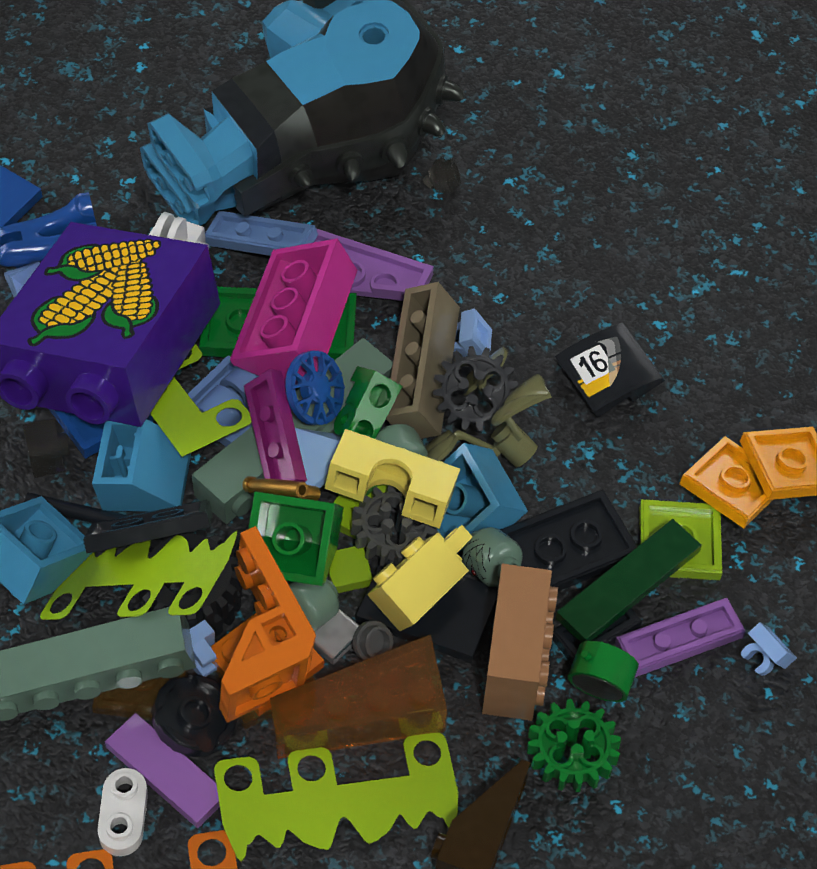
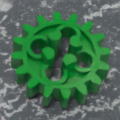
[527,699,621,792]

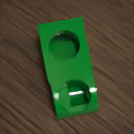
[334,366,403,439]

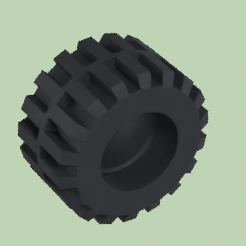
[138,530,242,636]

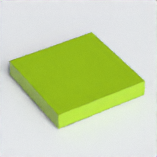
[639,499,722,580]

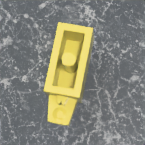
[367,525,472,631]

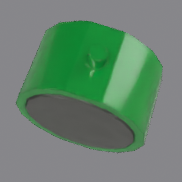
[568,641,639,702]

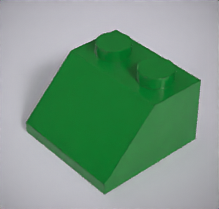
[249,492,344,586]

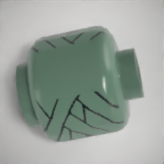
[462,527,523,587]

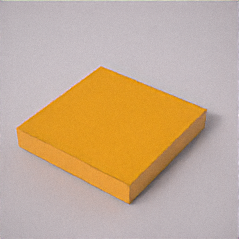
[740,427,817,500]
[679,436,773,529]

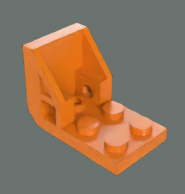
[219,526,316,723]

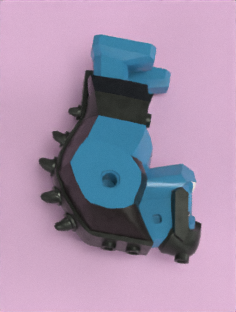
[140,0,465,226]

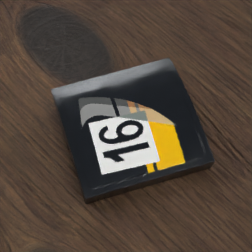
[555,323,665,418]

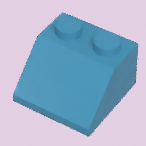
[437,443,528,552]
[0,496,93,604]

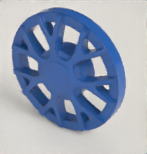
[285,351,345,426]

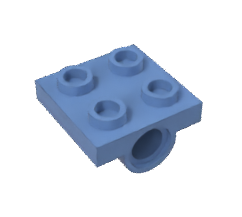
[188,355,258,447]

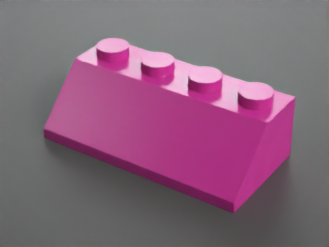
[230,238,358,384]

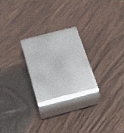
[314,609,359,665]

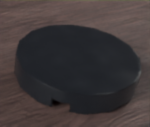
[151,674,238,757]

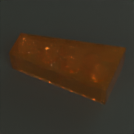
[270,634,447,759]

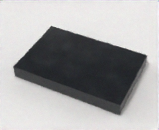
[500,489,638,592]
[83,500,213,553]
[356,559,498,663]

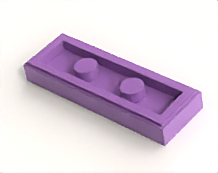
[615,598,746,677]
[105,713,220,829]

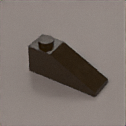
[431,760,531,869]

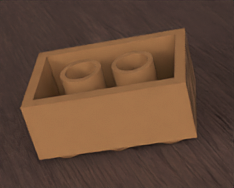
[482,564,558,721]

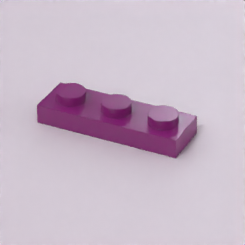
[244,369,307,482]

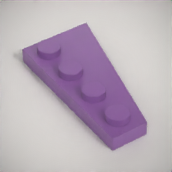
[297,222,434,301]

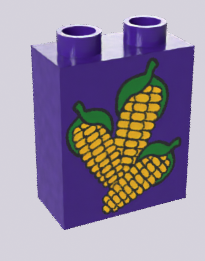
[0,222,221,427]

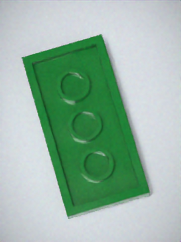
[199,286,357,360]

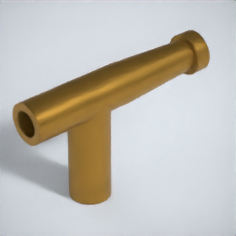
[243,476,321,501]

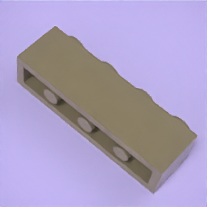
[386,282,460,439]

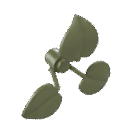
[425,346,552,468]

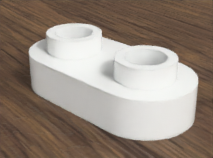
[98,768,148,856]

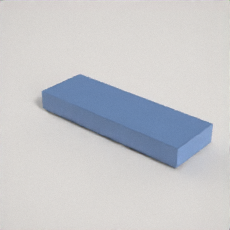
[205,211,318,256]

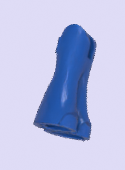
[0,192,97,269]

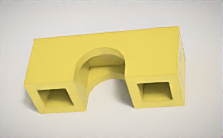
[324,429,460,529]

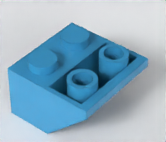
[92,419,192,512]

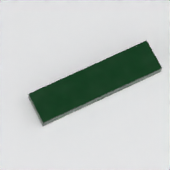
[556,519,702,643]

